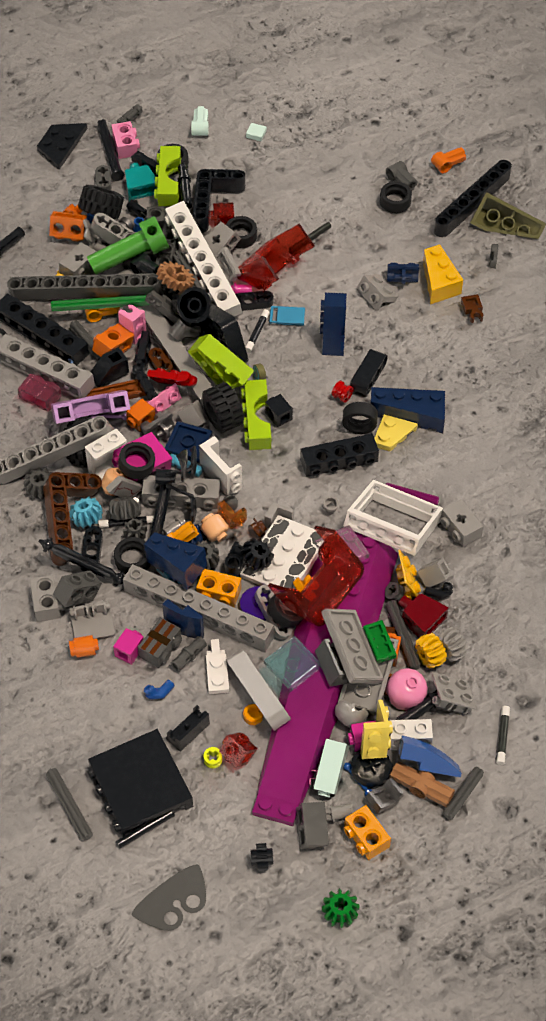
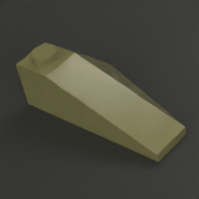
[470,192,546,239]

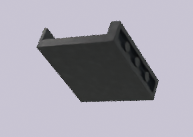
[86,728,194,837]

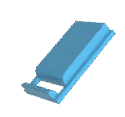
[270,306,305,326]

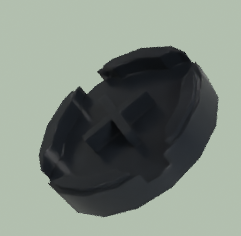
[350,750,393,787]

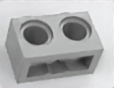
[30,575,63,622]

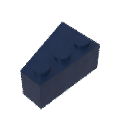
[320,292,347,356]

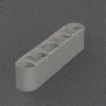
[226,648,291,731]

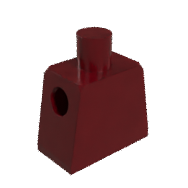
[398,594,449,638]

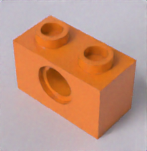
[92,323,134,357]

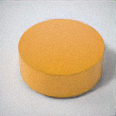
[243,704,264,725]

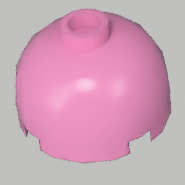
[385,668,428,711]

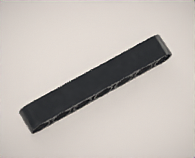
[434,160,512,237]

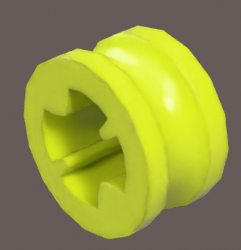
[203,747,223,769]

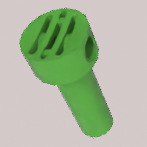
[87,216,170,275]

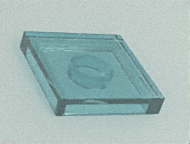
[264,636,321,691]

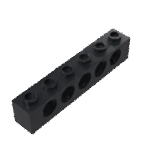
[0,293,89,366]

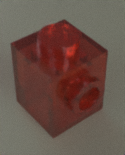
[210,202,234,227]

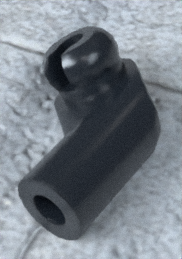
[424,582,453,600]

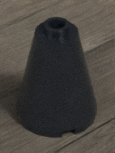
[172,287,212,323]

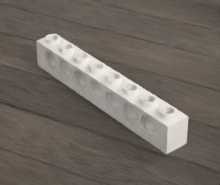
[164,201,242,317]

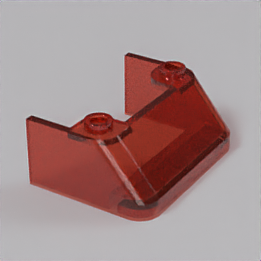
[237,223,315,291]
[268,526,364,626]

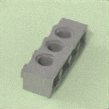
[142,475,221,510]

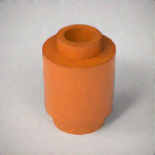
[69,635,99,658]

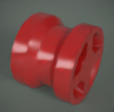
[331,380,354,403]

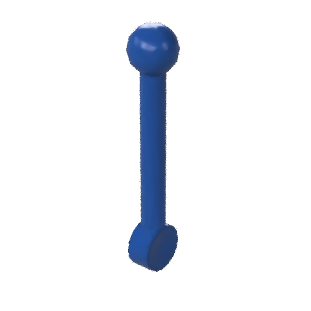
[343,762,373,796]

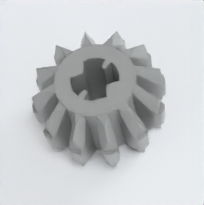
[436,626,469,662]

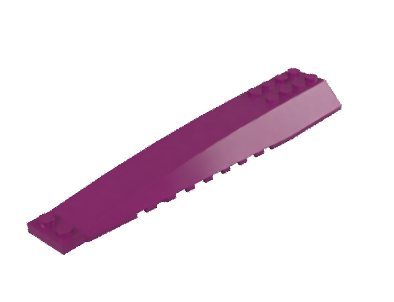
[252,529,399,826]

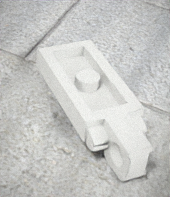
[206,639,229,694]

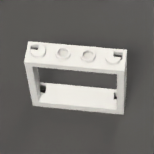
[343,480,443,556]

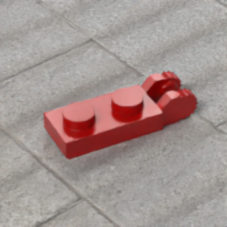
[147,368,198,387]

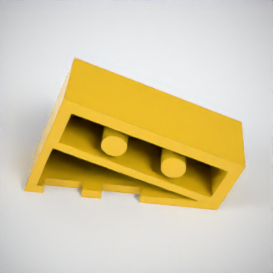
[423,244,463,305]

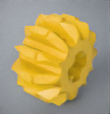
[415,633,447,669]

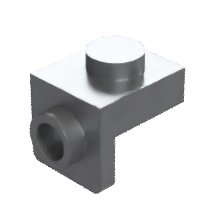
[365,778,404,814]

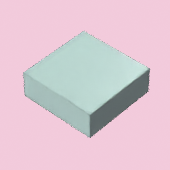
[246,123,267,141]

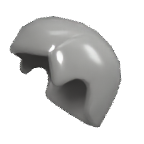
[335,701,369,728]

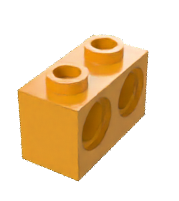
[196,569,242,608]
[343,805,391,860]

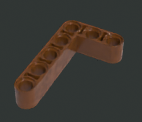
[43,472,102,566]

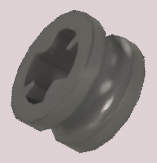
[385,582,405,602]

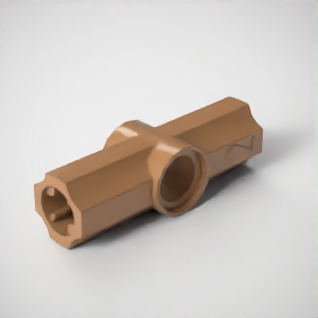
[390,761,455,807]

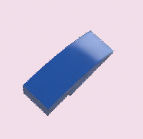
[398,735,462,777]

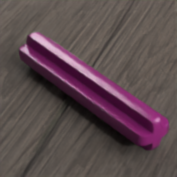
[385,483,439,506]

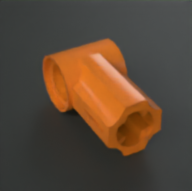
[431,147,466,174]

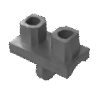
[140,411,175,439]

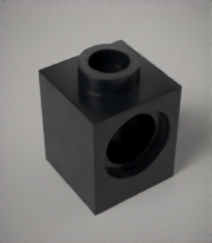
[265,394,293,428]

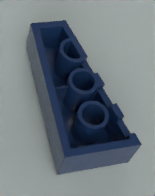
[370,387,445,433]

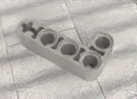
[90,213,153,257]

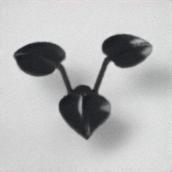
[155,446,197,524]

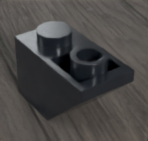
[90,347,129,388]

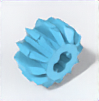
[69,497,103,528]

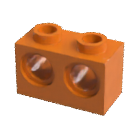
[49,211,87,241]

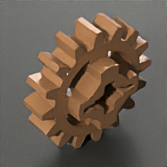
[156,261,195,293]

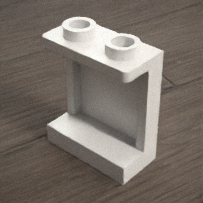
[85,428,127,480]
[199,436,242,496]

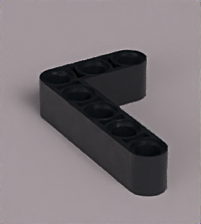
[193,169,246,233]
[199,303,249,363]

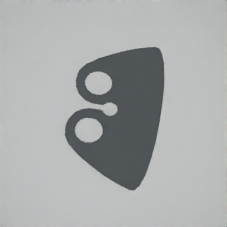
[132,864,206,931]

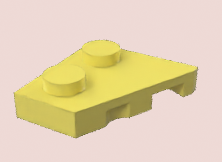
[375,414,418,451]

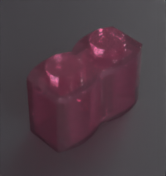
[18,374,61,411]

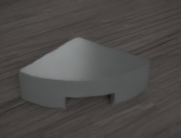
[489,244,498,269]

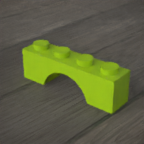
[154,146,181,206]
[241,379,271,450]

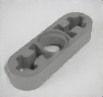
[255,585,293,640]

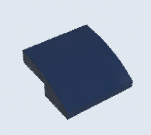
[162,599,204,639]

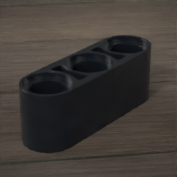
[350,349,388,395]

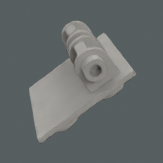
[69,600,115,639]
[431,672,477,714]

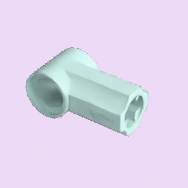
[191,106,208,136]

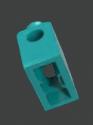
[125,163,158,201]

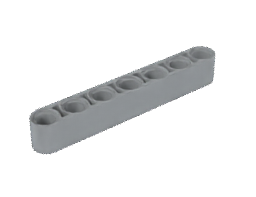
[0,416,113,484]

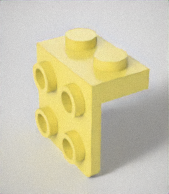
[361,700,393,759]

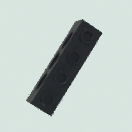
[300,433,379,477]

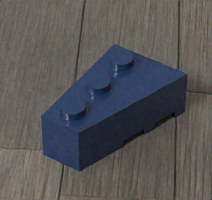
[144,532,207,590]

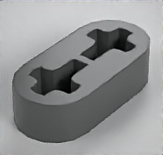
[95,165,112,190]

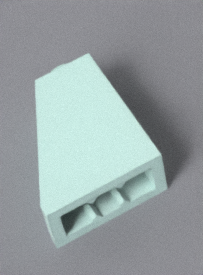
[313,739,350,798]

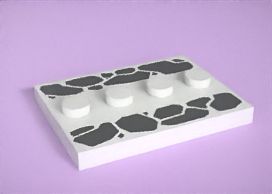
[240,515,329,592]

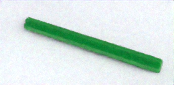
[51,295,150,312]

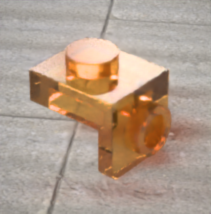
[217,500,247,530]

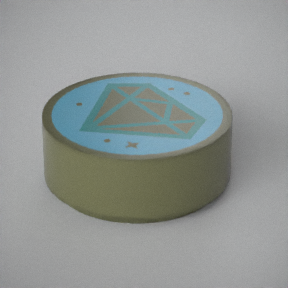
[253,363,266,380]

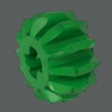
[322,888,360,928]

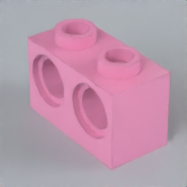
[111,121,140,159]

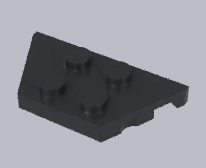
[37,123,88,169]

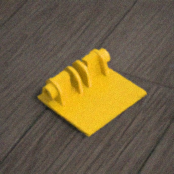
[396,550,421,599]

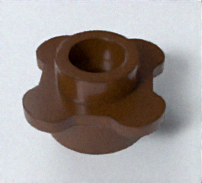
[250,518,267,537]

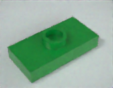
[363,620,397,664]

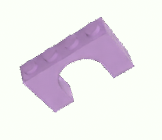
[51,390,130,424]

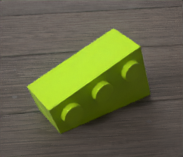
[188,334,254,389]

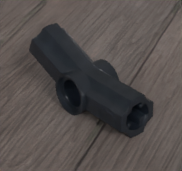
[122,253,159,274]

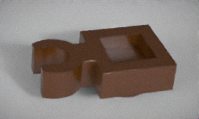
[461,294,484,323]

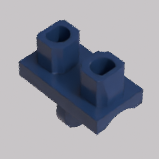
[387,263,419,284]

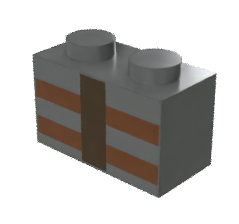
[138,617,182,668]

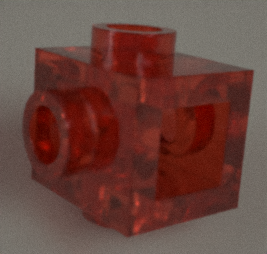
[219,732,258,767]

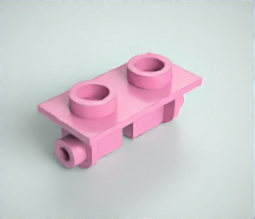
[146,383,182,414]

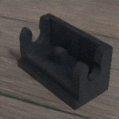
[166,705,210,752]

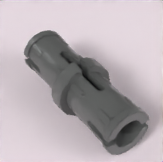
[170,636,207,672]

